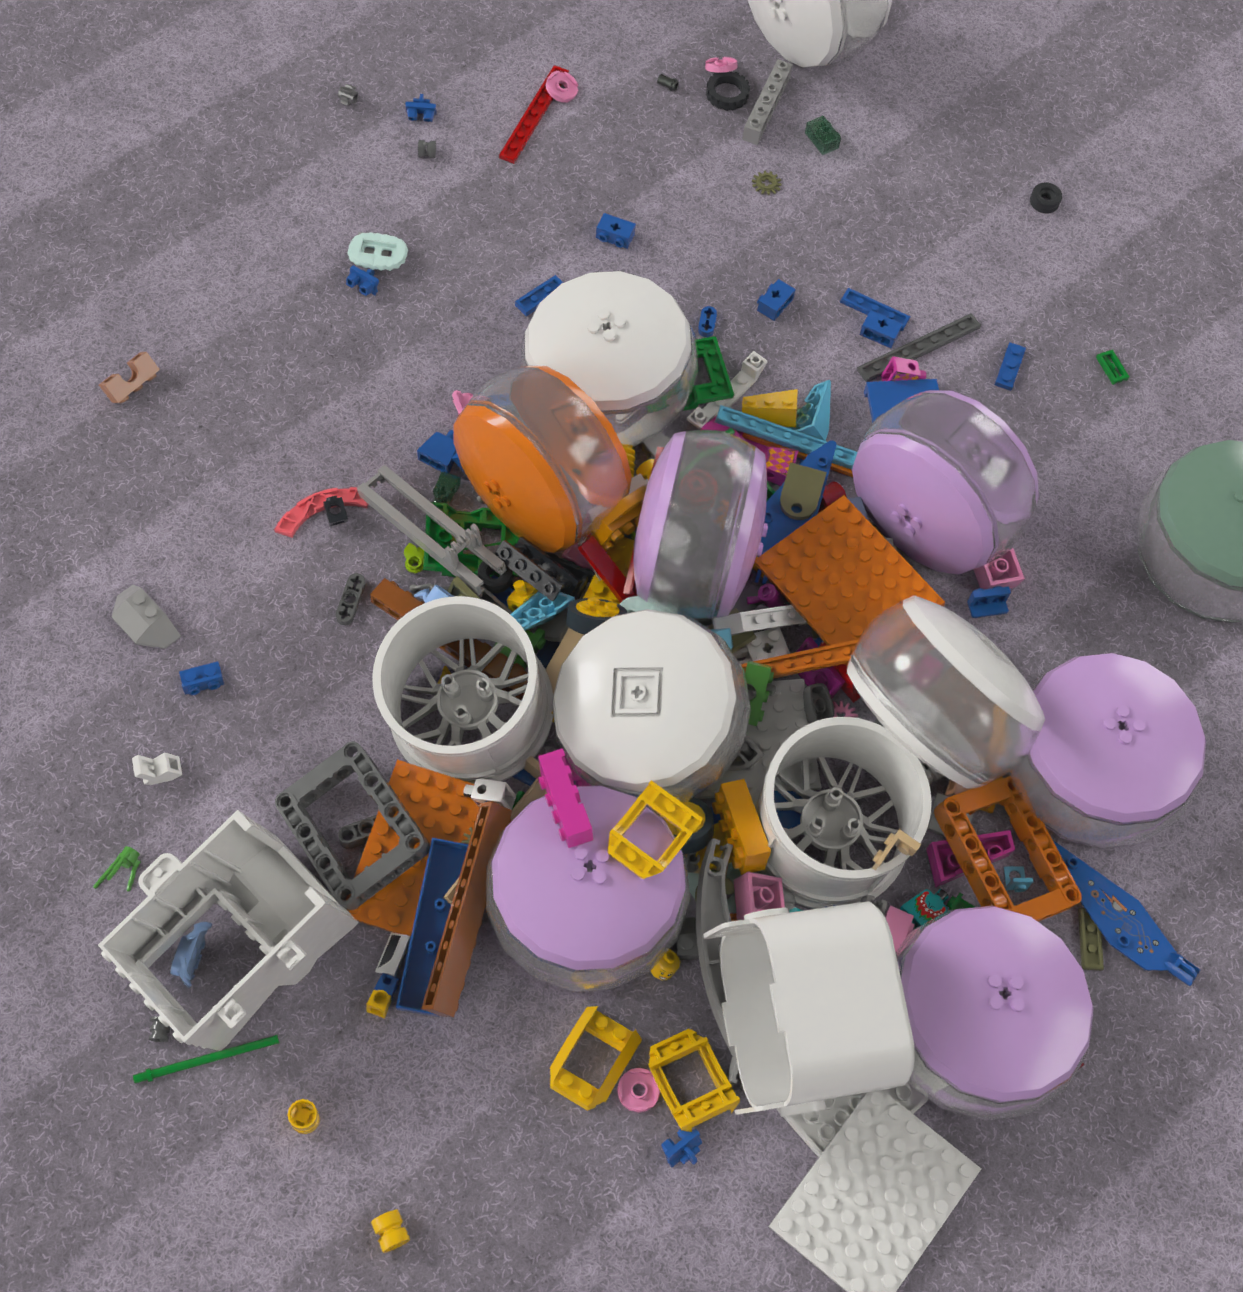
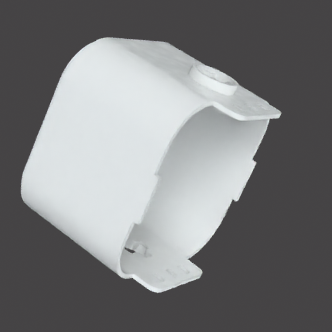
[703,901,915,1117]

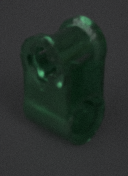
[433,471,461,505]

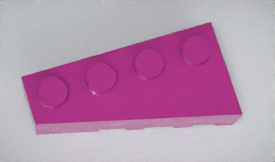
[538,748,593,848]
[926,830,1015,887]

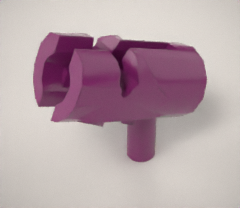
[746,583,788,608]

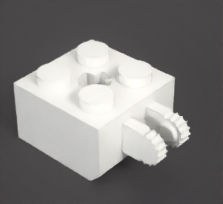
[732,627,790,665]

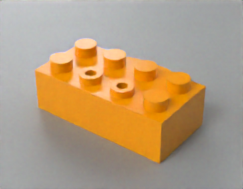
[580,485,646,552]
[712,779,771,875]

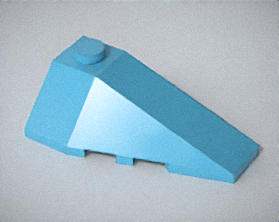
[787,380,831,441]
[510,591,575,631]

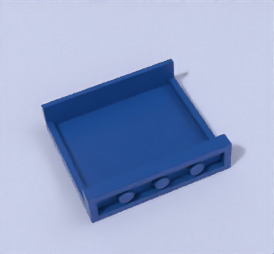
[864,379,939,435]

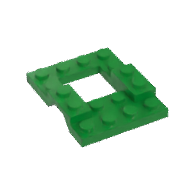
[643,336,734,413]
[423,502,519,577]

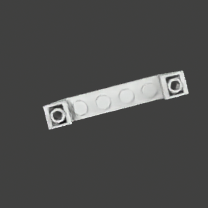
[687,351,768,429]
[712,605,808,636]

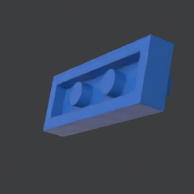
[515,275,563,317]
[994,342,1026,391]

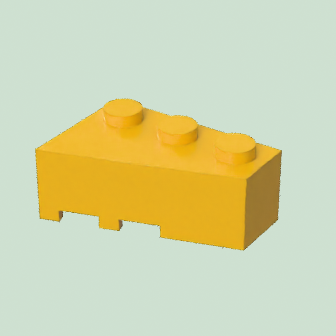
[742,389,798,427]

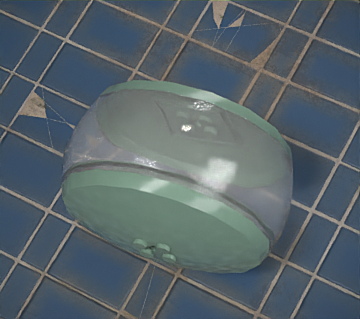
[1138,440,1243,623]

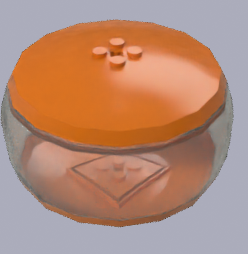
[454,366,632,553]

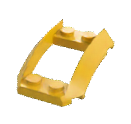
[608,780,703,879]
[550,1006,642,1111]
[648,1028,740,1132]

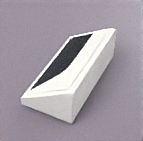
[375,932,411,977]

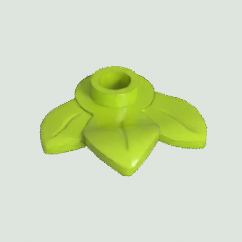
[404,543,424,573]

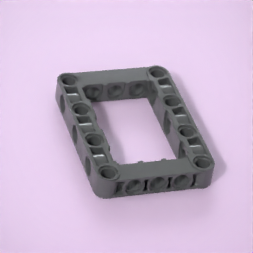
[275,741,430,910]

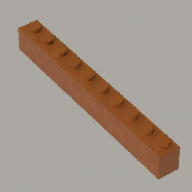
[370,578,528,700]
[421,802,512,1017]

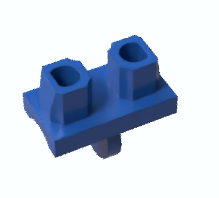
[405,94,437,122]
[346,265,379,296]
[661,1129,702,1168]

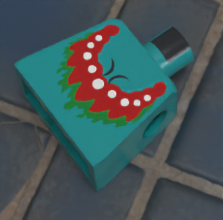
[900,889,949,934]

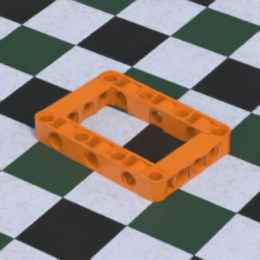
[934,776,1081,922]

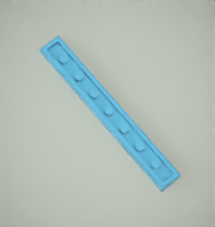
[715,405,858,470]

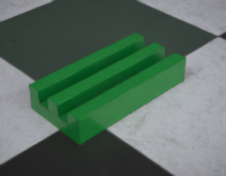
[1096,350,1130,385]

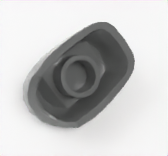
[803,683,834,724]

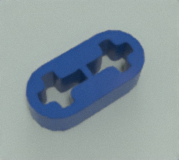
[698,306,717,337]

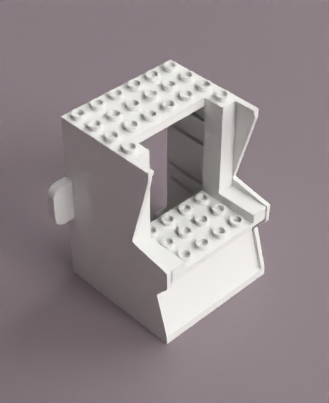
[98,810,359,1051]

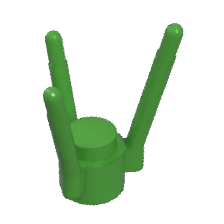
[93,846,141,892]

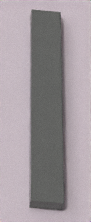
[857,313,981,382]

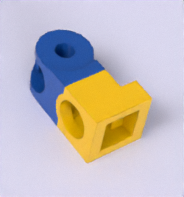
[366,973,400,1019]

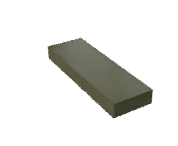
[1078,908,1104,971]

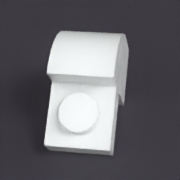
[132,753,182,785]

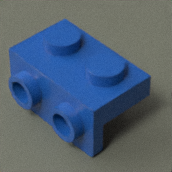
[967,586,1011,618]

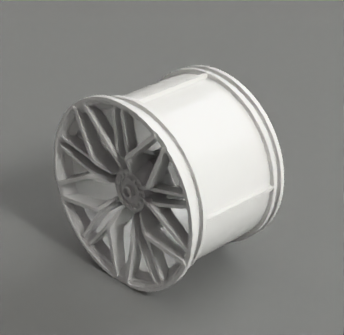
[373,596,553,782]
[750,717,931,909]

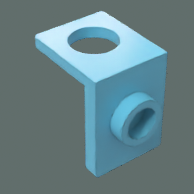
[1004,866,1033,892]

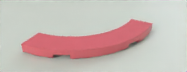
[274,487,369,538]

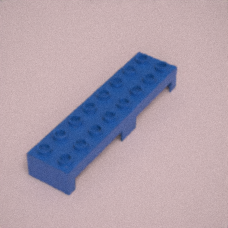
[396,838,468,1017]

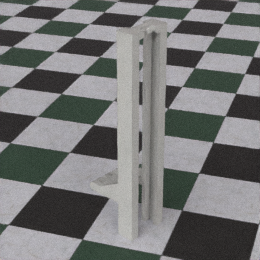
[357,465,506,596]

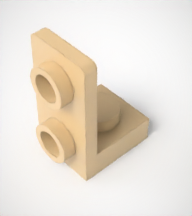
[872,829,921,871]

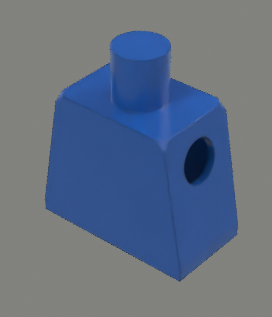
[417,430,457,475]

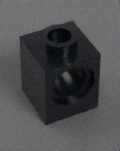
[323,496,348,527]

